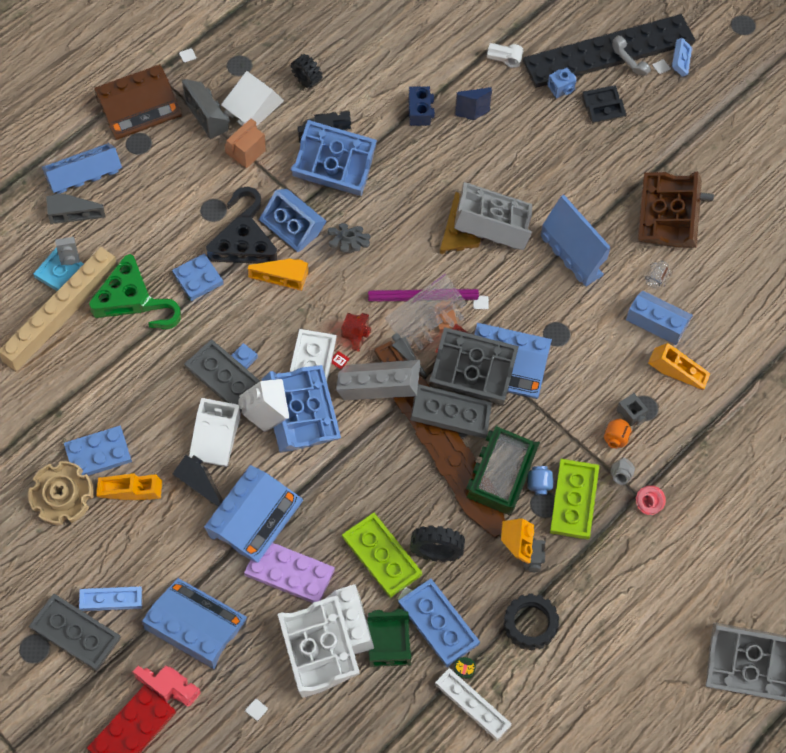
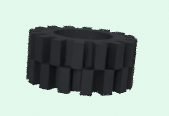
[291,54,323,88]

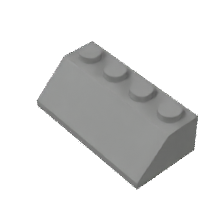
[336,360,420,400]

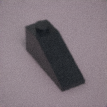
[173,455,224,507]

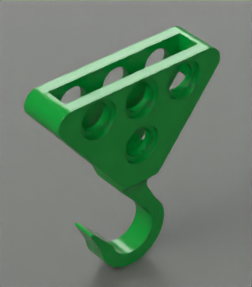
[89,254,181,330]

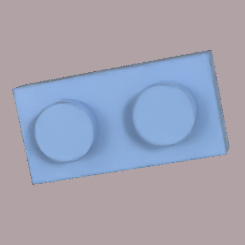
[672,38,692,77]

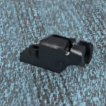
[298,110,351,143]

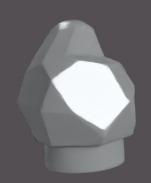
[610,458,635,485]

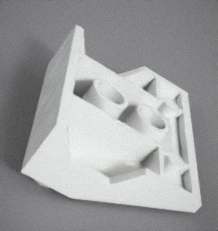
[278,595,360,698]

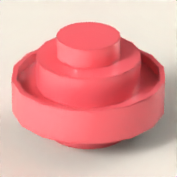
[636,485,666,515]

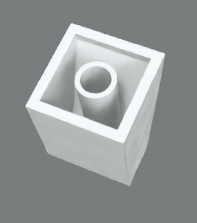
[221,71,284,126]

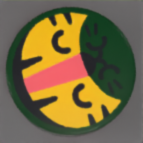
[454,657,476,679]

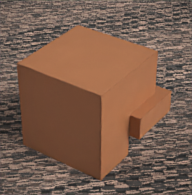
[225,118,266,169]

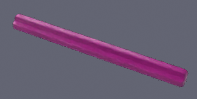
[368,289,479,301]

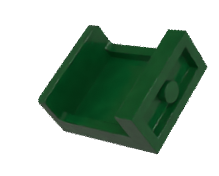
[367,609,411,667]

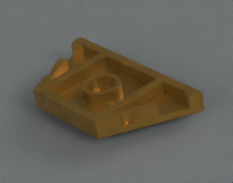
[440,192,481,254]

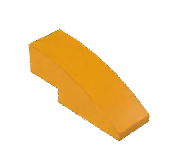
[96,473,162,500]

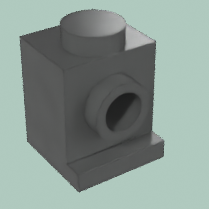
[616,393,648,426]
[524,540,546,572]

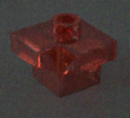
[341,313,371,352]

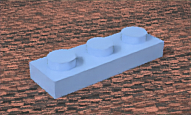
[79,587,142,611]

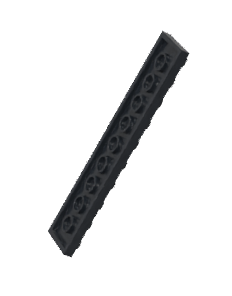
[523,14,696,88]

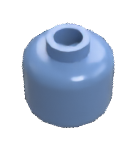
[527,466,553,495]

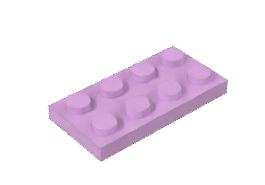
[244,543,335,603]

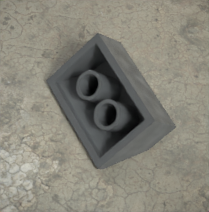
[182,79,230,139]

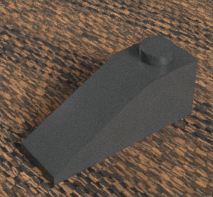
[46,194,106,224]

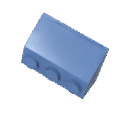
[259,189,326,252]
[626,291,693,345]

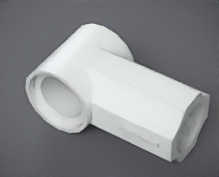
[487,43,523,68]

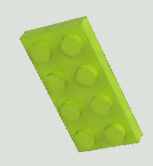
[550,459,599,540]
[342,513,423,598]

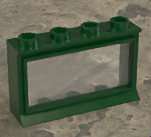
[466,425,540,516]

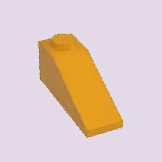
[248,259,308,291]
[648,343,710,390]

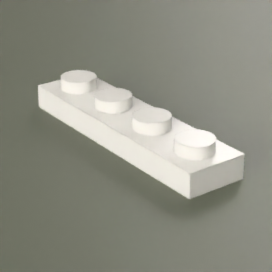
[435,668,512,741]

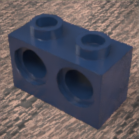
[408,86,435,126]

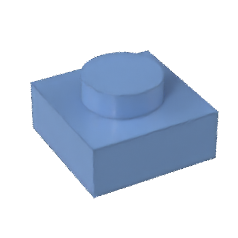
[231,343,258,369]

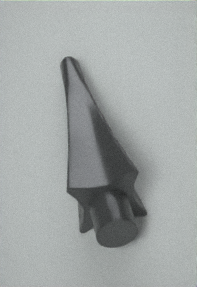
[391,333,427,377]

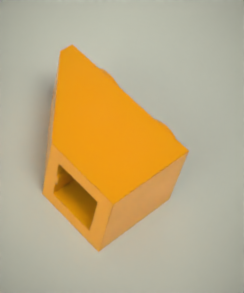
[501,518,534,564]

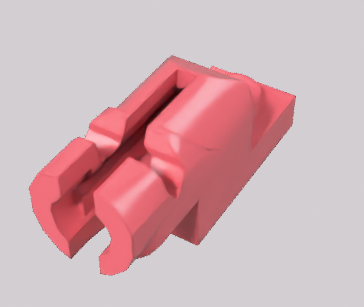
[133,665,201,707]

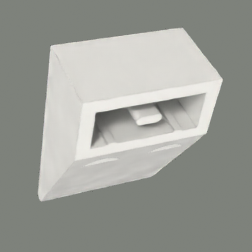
[189,398,241,467]

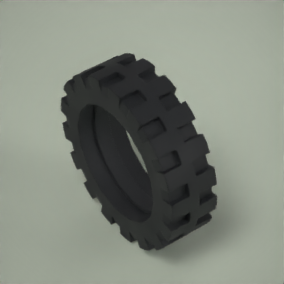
[410,526,465,562]
[504,593,559,650]

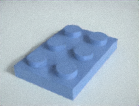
[64,425,132,476]

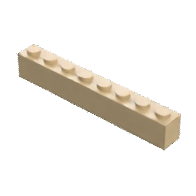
[0,247,117,372]

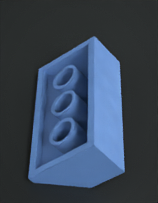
[41,143,122,194]

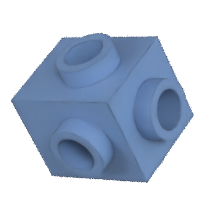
[547,68,577,98]

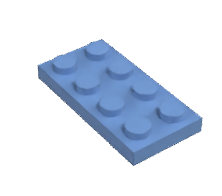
[398,579,480,667]

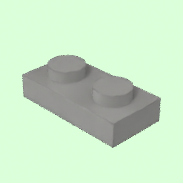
[55,237,80,265]

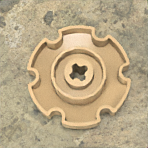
[28,461,94,525]

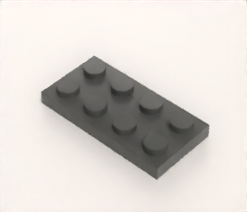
[184,339,260,413]
[411,384,492,438]
[29,594,121,672]

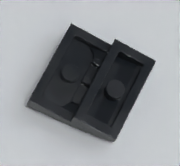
[581,85,626,123]

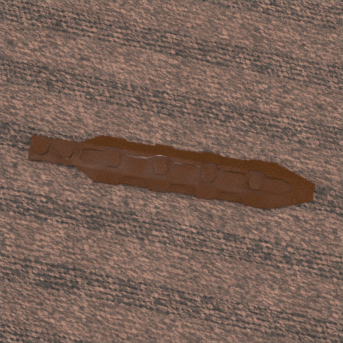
[374,341,505,538]

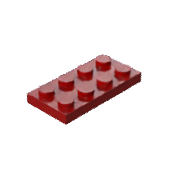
[87,685,177,753]

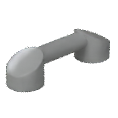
[613,36,651,76]

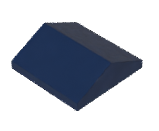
[455,87,492,120]

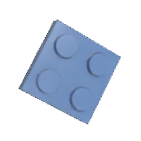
[172,253,223,301]

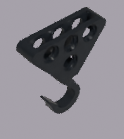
[206,187,278,264]

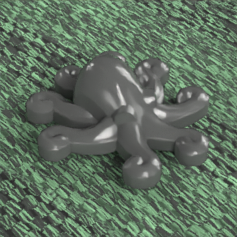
[328,223,371,253]

